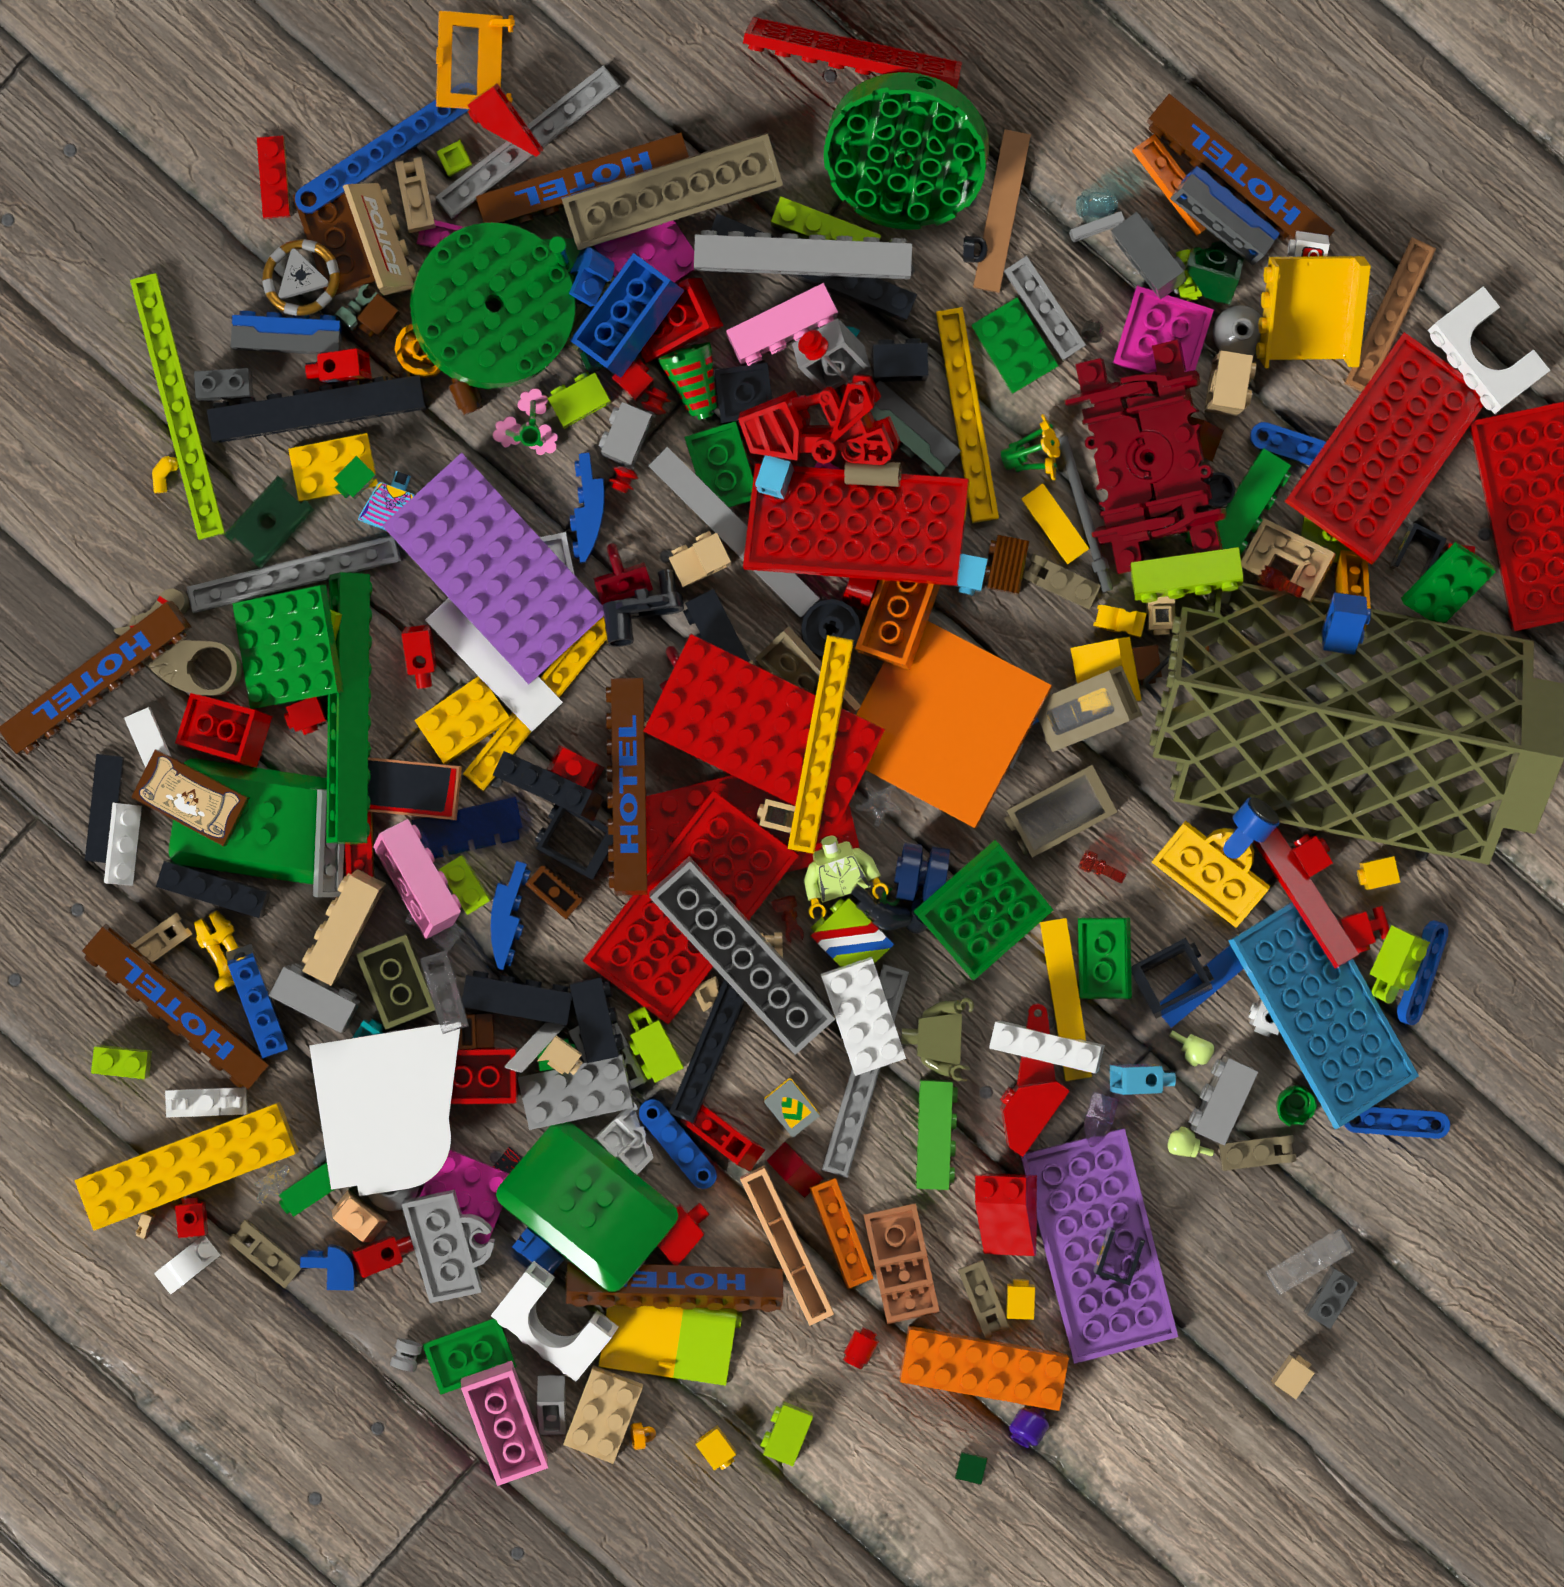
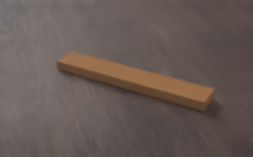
[973,129,1031,293]
[1344,237,1436,392]

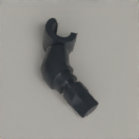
[851,883,927,933]

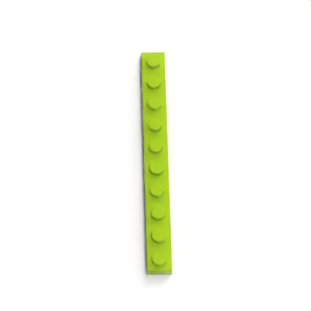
[130,273,226,540]

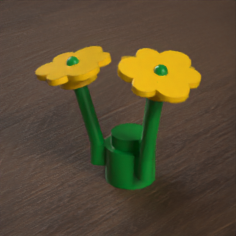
[1001,414,1060,480]

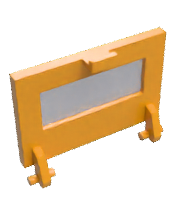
[436,11,515,109]

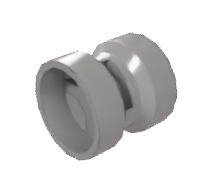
[390,1338,423,1372]

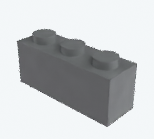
[1111,212,1186,300]

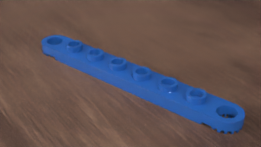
[295,83,477,214]

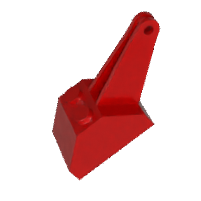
[1000,1003,1070,1157]

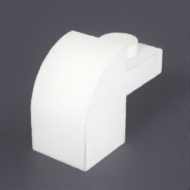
[154,1236,220,1294]

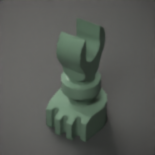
[335,284,377,331]

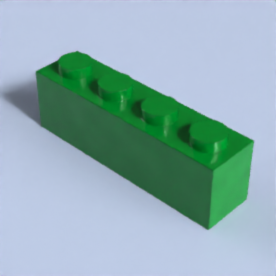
[1217,448,1291,555]

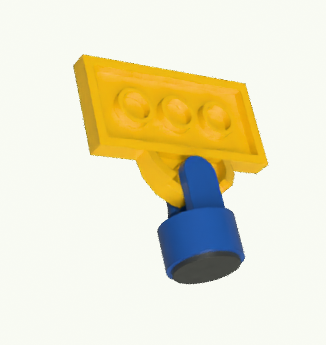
[1152,797,1279,928]

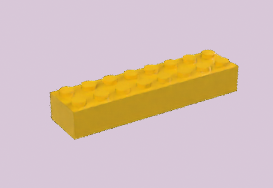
[74,1102,299,1231]

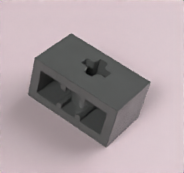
[194,368,253,401]
[1303,1266,1358,1329]

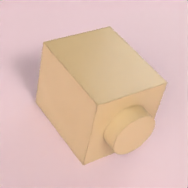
[1271,1354,1315,1399]

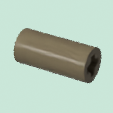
[844,461,902,487]

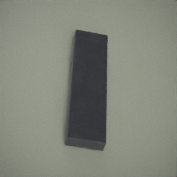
[85,754,124,863]

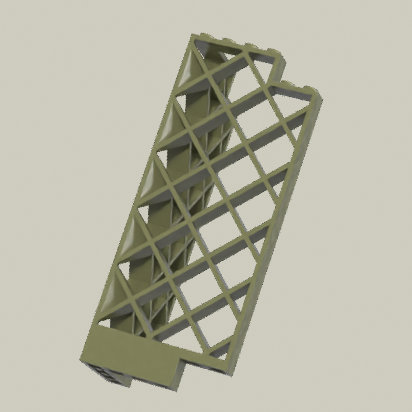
[1149,583,1564,865]

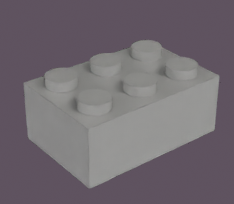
[269,963,361,1033]
[1188,1055,1258,1146]

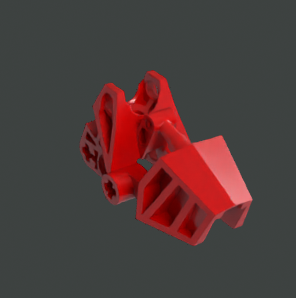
[738,375,900,465]

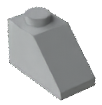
[537,1375,566,1435]

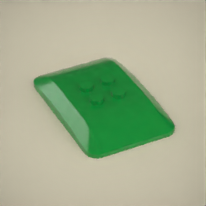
[169,759,327,884]
[496,1122,678,1292]

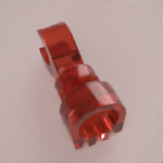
[1257,565,1305,598]
[1078,849,1127,884]
[771,895,804,943]

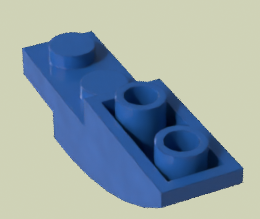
[570,453,605,564]
[491,861,531,970]

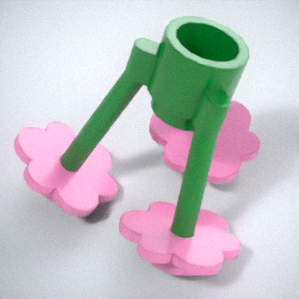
[493,388,558,455]

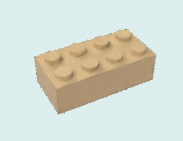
[302,869,386,986]

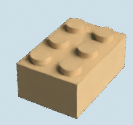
[1204,351,1256,417]
[563,1365,643,1464]

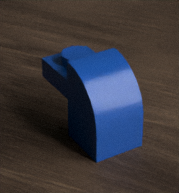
[569,247,615,307]
[300,1244,357,1291]

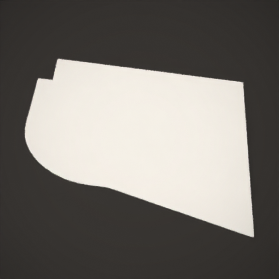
[309,1021,461,1196]

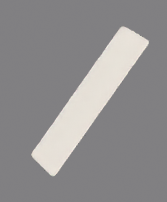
[505,1022,565,1072]

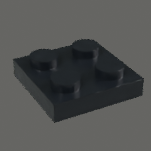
[714,363,772,424]

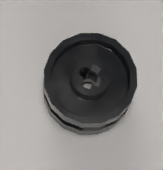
[801,599,861,658]

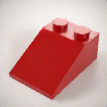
[640,278,724,363]
[175,693,272,768]
[975,1173,1037,1256]

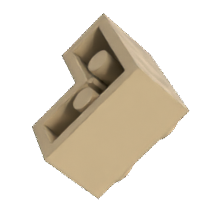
[669,531,731,588]

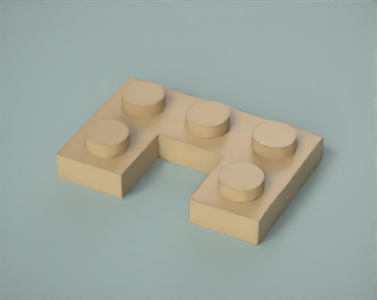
[1241,518,1336,602]

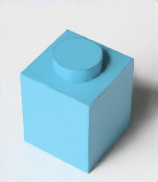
[755,455,794,499]
[954,554,987,595]

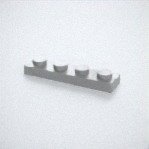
[1004,256,1086,361]
[313,789,344,897]

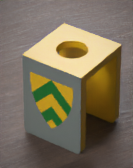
[764,1078,820,1138]

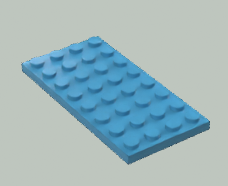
[1228,902,1419,1129]

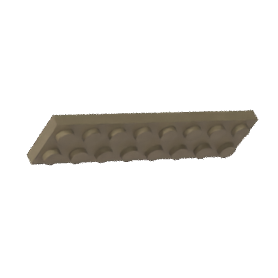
[561,133,783,250]

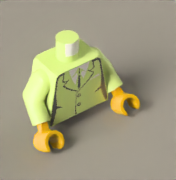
[804,836,889,919]

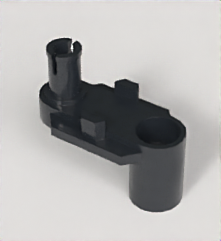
[603,569,684,647]

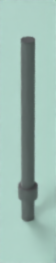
[1058,436,1113,593]

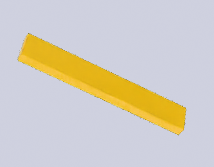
[1040,918,1092,1081]

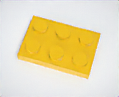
[288,433,378,502]
[414,676,512,765]

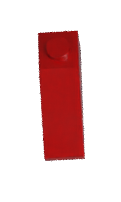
[467,83,544,157]
[680,1105,765,1171]

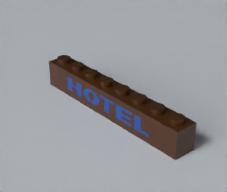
[1146,93,1335,241]
[476,133,689,225]
[0,601,192,755]
[606,678,648,896]
[82,924,271,1089]
[566,1262,783,1312]

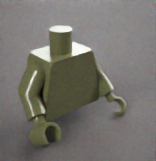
[901,998,974,1082]

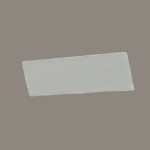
[425,598,563,732]

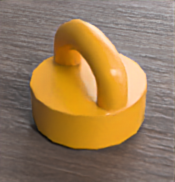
[630,1422,656,1450]

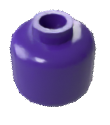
[1009,1406,1049,1448]

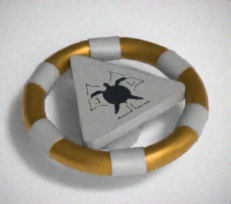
[262,239,340,316]

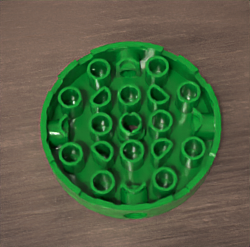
[824,72,989,230]
[410,223,575,389]

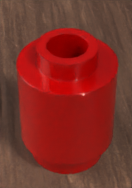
[843,1327,879,1369]

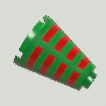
[659,342,717,420]

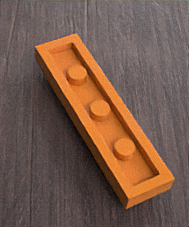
[1132,134,1207,236]
[809,1178,874,1288]

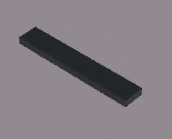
[669,979,745,1124]

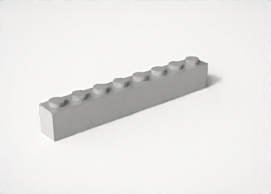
[694,230,912,279]

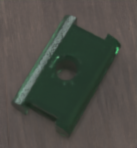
[223,475,315,569]

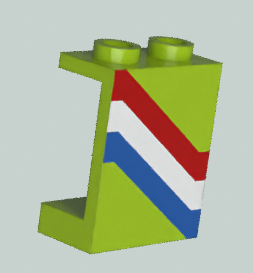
[810,898,894,967]

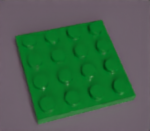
[232,585,344,709]
[914,840,1054,981]

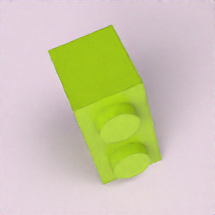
[548,372,611,429]
[438,855,492,915]
[91,1045,152,1079]
[760,1401,813,1467]

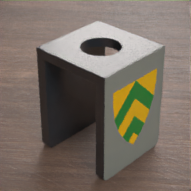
[1390,523,1447,581]
[1093,1226,1145,1286]

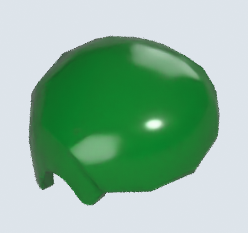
[1276,1085,1317,1127]

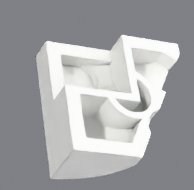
[593,1103,654,1175]

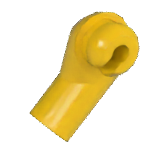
[152,456,179,494]

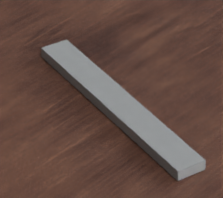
[435,65,620,219]
[648,447,820,617]
[186,536,402,613]
[822,964,909,1178]

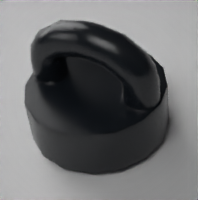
[963,236,988,263]

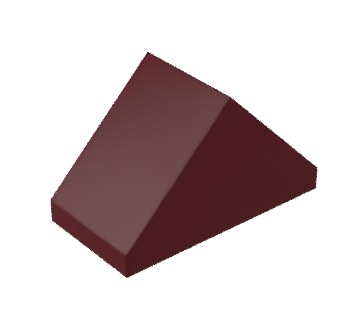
[766,1141,823,1198]

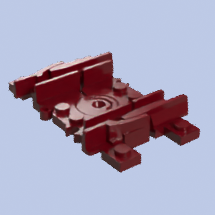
[1065,339,1226,574]

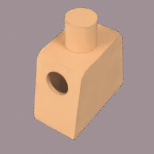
[332,1189,388,1242]

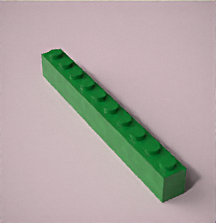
[326,572,372,844]

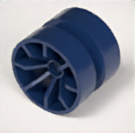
[894,842,950,902]

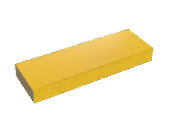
[1021,484,1089,564]

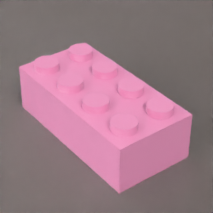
[726,283,838,366]
[373,819,461,940]
[461,1361,548,1486]

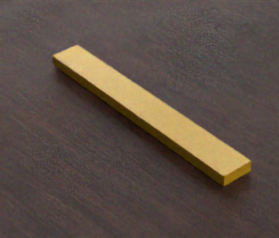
[936,307,999,523]
[463,616,607,791]
[788,635,854,854]

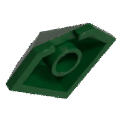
[1186,241,1244,305]

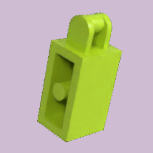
[1370,925,1430,1004]
[628,1006,684,1083]

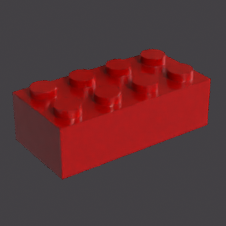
[451,1048,518,1104]

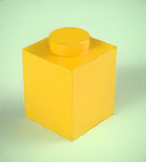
[1357,856,1400,890]
[1006,1279,1035,1320]
[695,1425,736,1470]

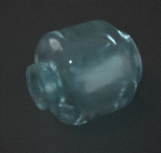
[1076,188,1118,223]

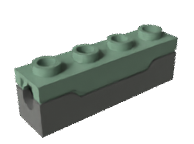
[870,380,961,477]

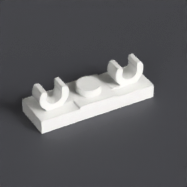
[165,1087,248,1118]

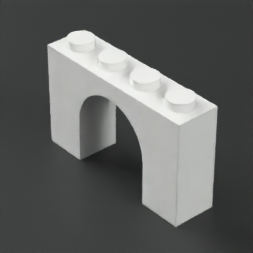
[1428,286,1550,414]
[989,1021,1105,1073]
[491,1261,619,1382]

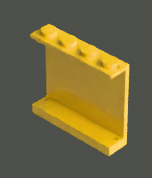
[1256,256,1371,368]

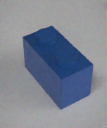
[1322,592,1371,655]

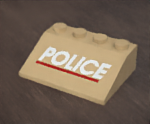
[343,183,417,298]

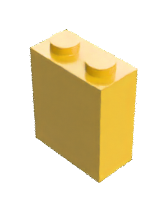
[1070,637,1142,715]

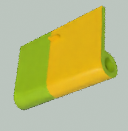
[599,1305,743,1386]

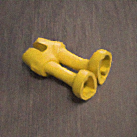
[194,910,261,993]

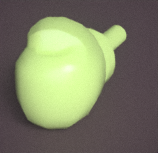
[1169,1030,1214,1066]
[1168,1127,1214,1157]

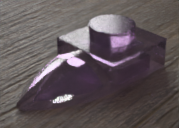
[1084,1092,1119,1147]

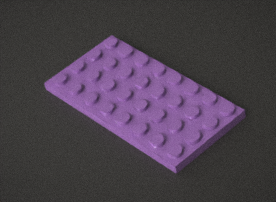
[382,453,604,685]
[1021,1128,1178,1364]

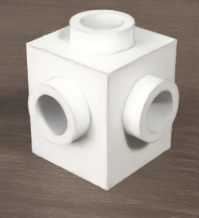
[1248,999,1279,1037]

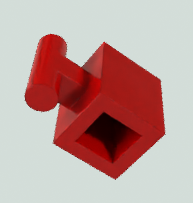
[1337,906,1390,953]

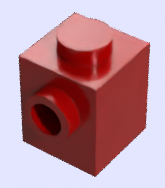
[612,359,654,402]
[284,697,328,735]
[1292,834,1333,877]
[175,1197,208,1238]

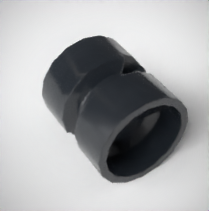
[1204,472,1236,510]

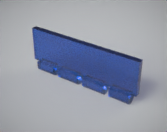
[411,797,523,859]

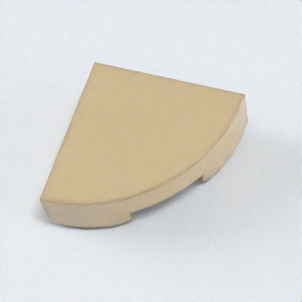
[694,976,719,1012]
[135,1211,155,1239]

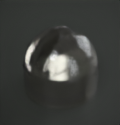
[1081,319,1104,343]

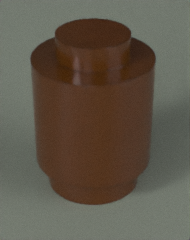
[449,378,483,415]

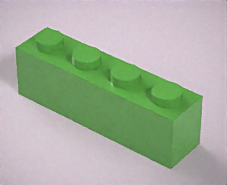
[916,1079,958,1190]

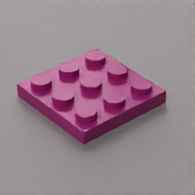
[594,220,694,283]
[1112,286,1214,374]
[420,1149,509,1244]

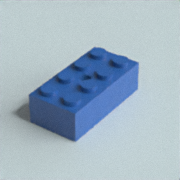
[570,253,684,378]

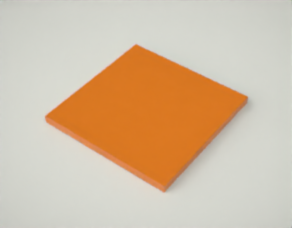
[856,621,1053,829]

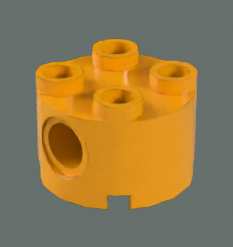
[395,324,441,378]

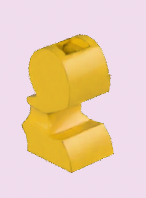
[1093,605,1146,638]

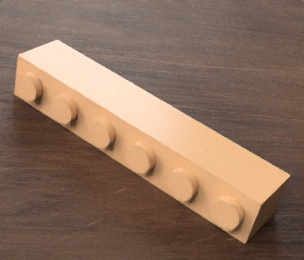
[740,1165,834,1326]

